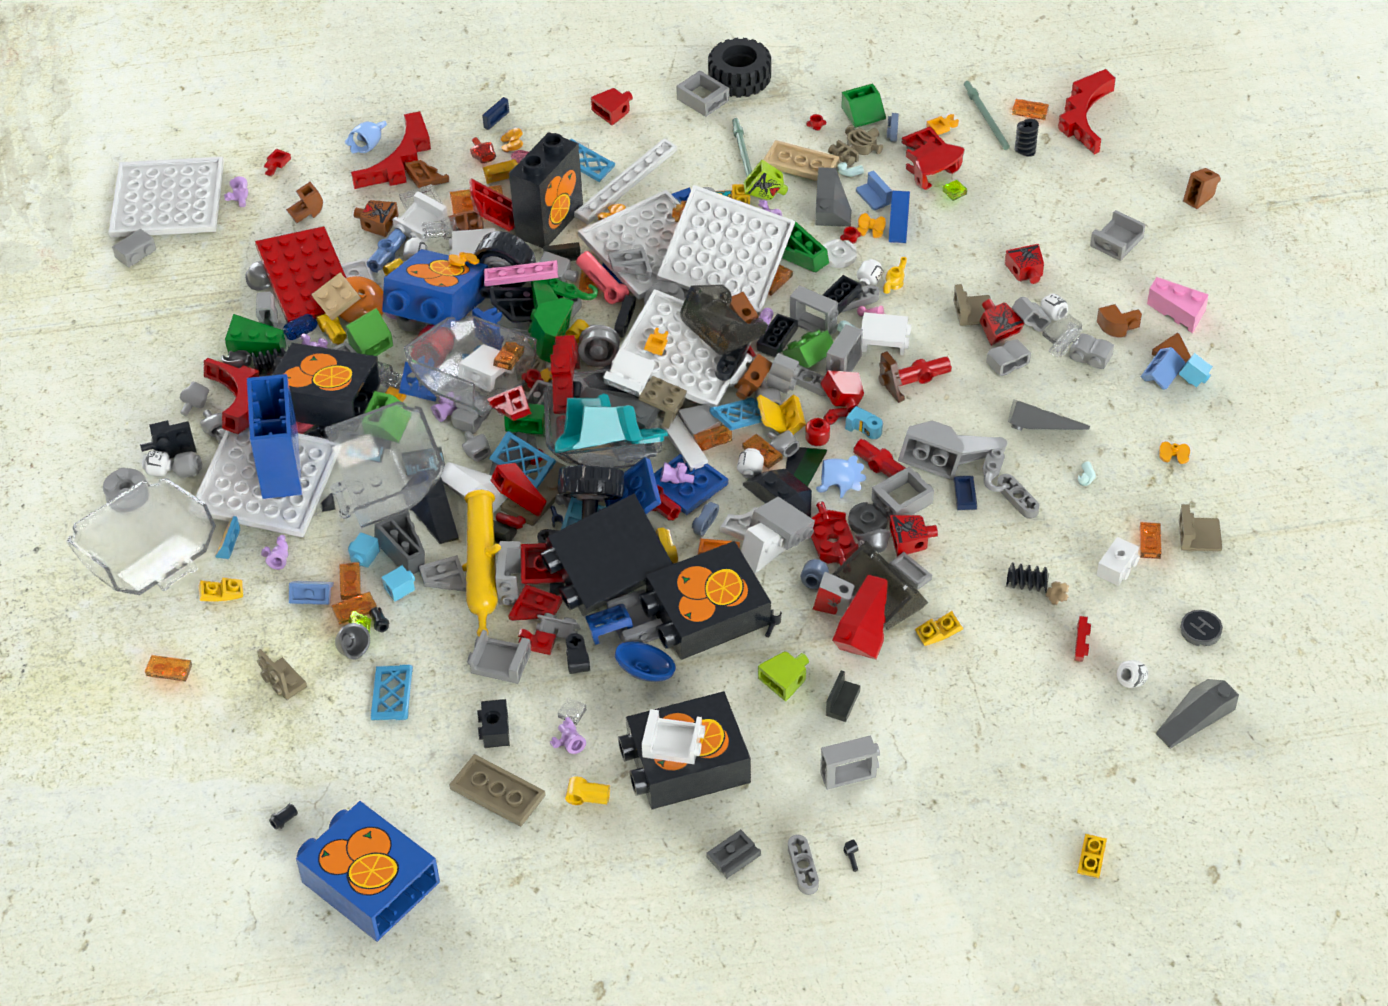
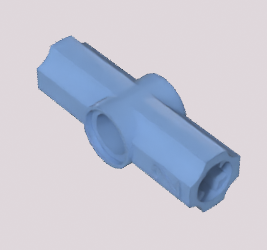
[367,229,406,273]

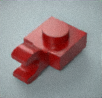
[264,149,291,176]
[518,629,556,655]

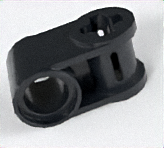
[566,633,590,674]

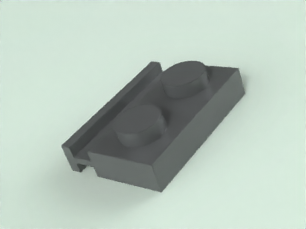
[706,829,761,879]

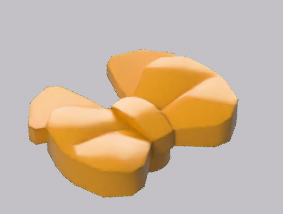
[501,128,523,152]
[597,203,626,220]
[857,213,886,238]
[448,252,479,266]
[1159,441,1190,464]

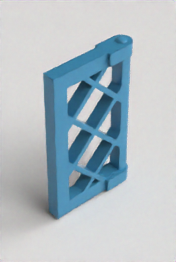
[570,138,615,182]
[709,397,762,431]
[489,431,556,489]
[371,665,413,720]

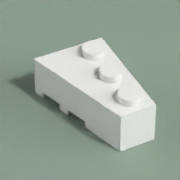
[741,523,786,573]

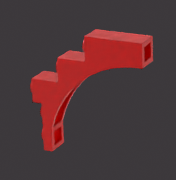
[1058,69,1116,154]
[351,111,431,189]
[551,335,581,414]
[204,358,259,434]

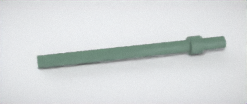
[964,81,1010,150]
[732,118,752,177]

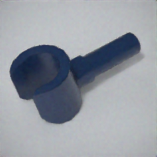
[550,506,563,528]

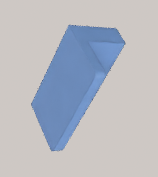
[856,170,892,211]
[1140,347,1185,390]
[289,581,334,605]

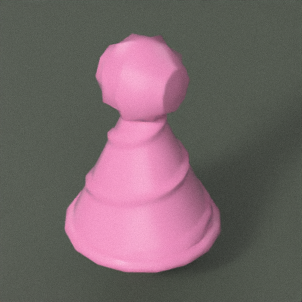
[857,306,884,316]

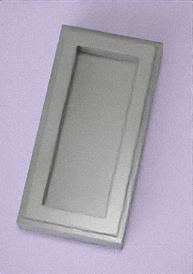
[889,552,932,590]

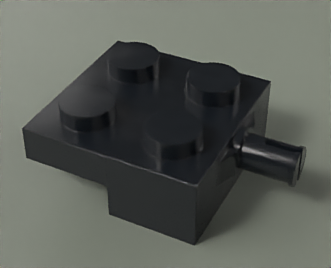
[140,420,197,459]

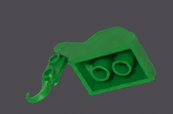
[528,278,598,363]

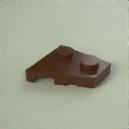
[878,351,905,403]

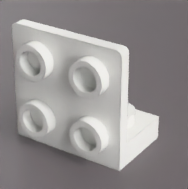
[603,348,655,397]

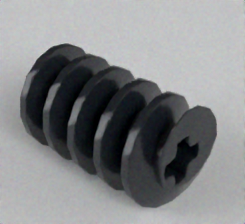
[1014,118,1039,157]
[252,346,289,375]
[1006,562,1049,593]

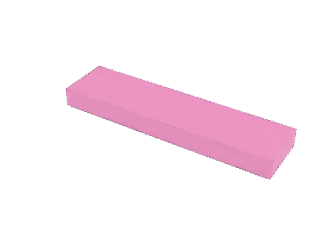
[484,260,558,286]

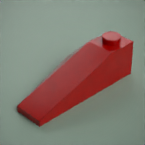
[832,575,888,660]

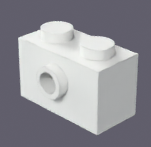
[1097,537,1140,586]

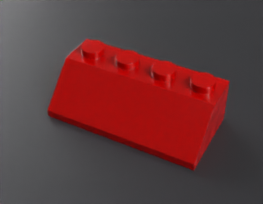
[521,543,565,584]

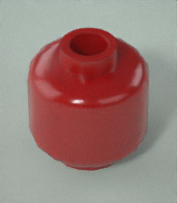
[805,418,830,447]

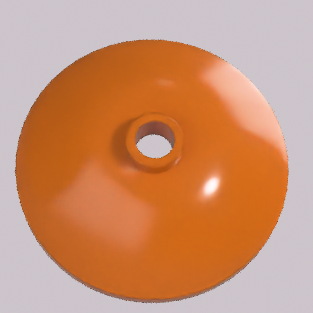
[339,276,384,323]

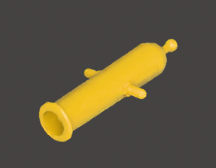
[462,489,501,637]

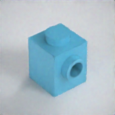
[1179,353,1213,388]
[348,532,380,568]
[381,565,415,602]

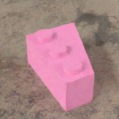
[1147,277,1209,333]

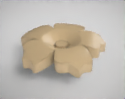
[1046,581,1069,605]

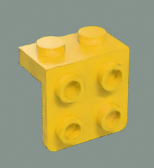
[757,394,806,435]

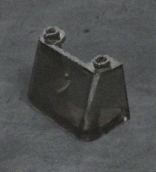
[680,284,768,355]
[832,541,928,630]

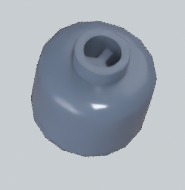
[800,559,829,589]

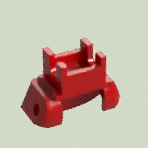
[906,138,965,190]

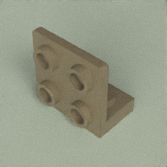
[953,284,991,326]
[639,376,687,429]
[1178,504,1222,551]
[257,649,307,700]

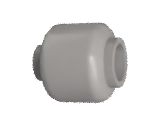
[171,451,202,478]

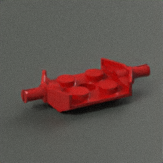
[811,501,859,572]

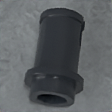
[369,607,390,632]
[269,803,298,830]

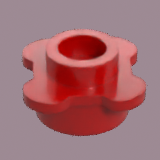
[806,114,827,131]
[840,226,861,244]
[521,369,543,389]

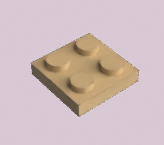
[312,273,361,320]

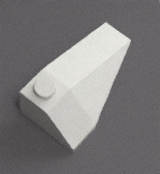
[440,462,507,513]

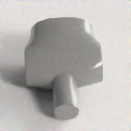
[754,380,781,405]
[180,382,209,416]
[200,410,222,437]
[768,430,800,457]
[462,431,491,461]

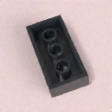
[823,275,862,315]
[756,313,798,357]

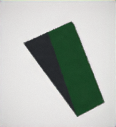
[786,447,827,486]

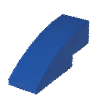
[888,190,910,243]

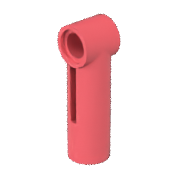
[576,251,629,304]

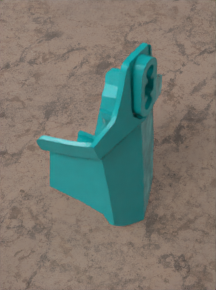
[555,393,668,453]

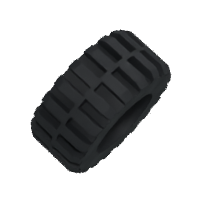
[708,37,771,98]

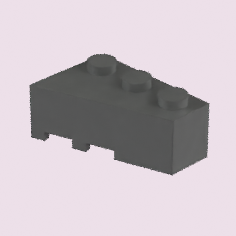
[374,510,425,574]

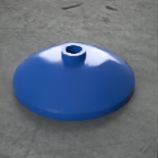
[615,641,676,682]

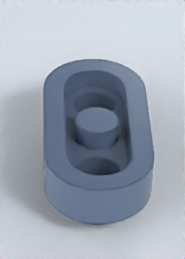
[887,113,899,142]
[692,502,719,536]

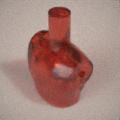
[470,137,496,163]

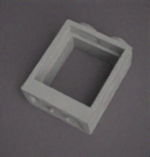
[676,71,729,117]
[790,286,839,336]
[826,324,863,373]
[871,467,934,518]
[820,735,880,790]

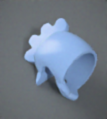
[345,120,387,154]
[816,455,866,498]

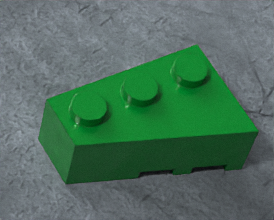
[782,220,829,273]
[225,314,287,357]

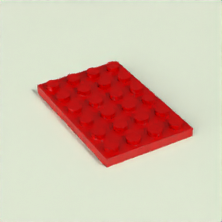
[255,226,347,325]

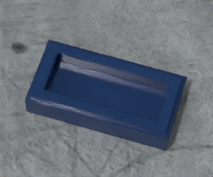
[482,97,510,130]
[953,476,977,510]

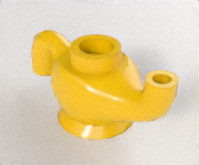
[883,257,907,294]

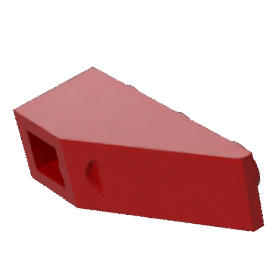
[490,463,547,516]

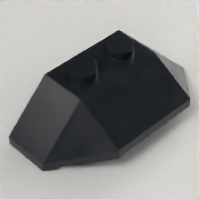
[489,287,564,322]
[743,468,812,518]

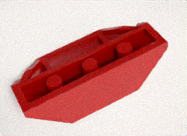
[469,178,515,232]

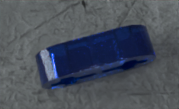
[282,314,318,340]

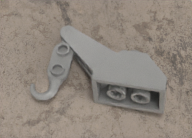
[898,420,1007,492]

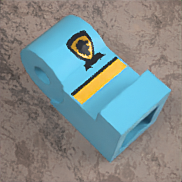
[845,406,883,439]

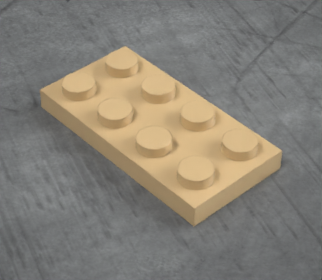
[763,140,840,181]

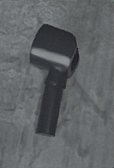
[765,609,782,638]
[843,839,859,872]

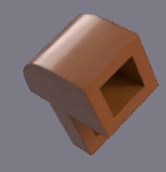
[286,181,323,224]
[1097,304,1142,337]

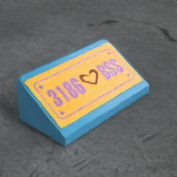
[215,516,240,559]

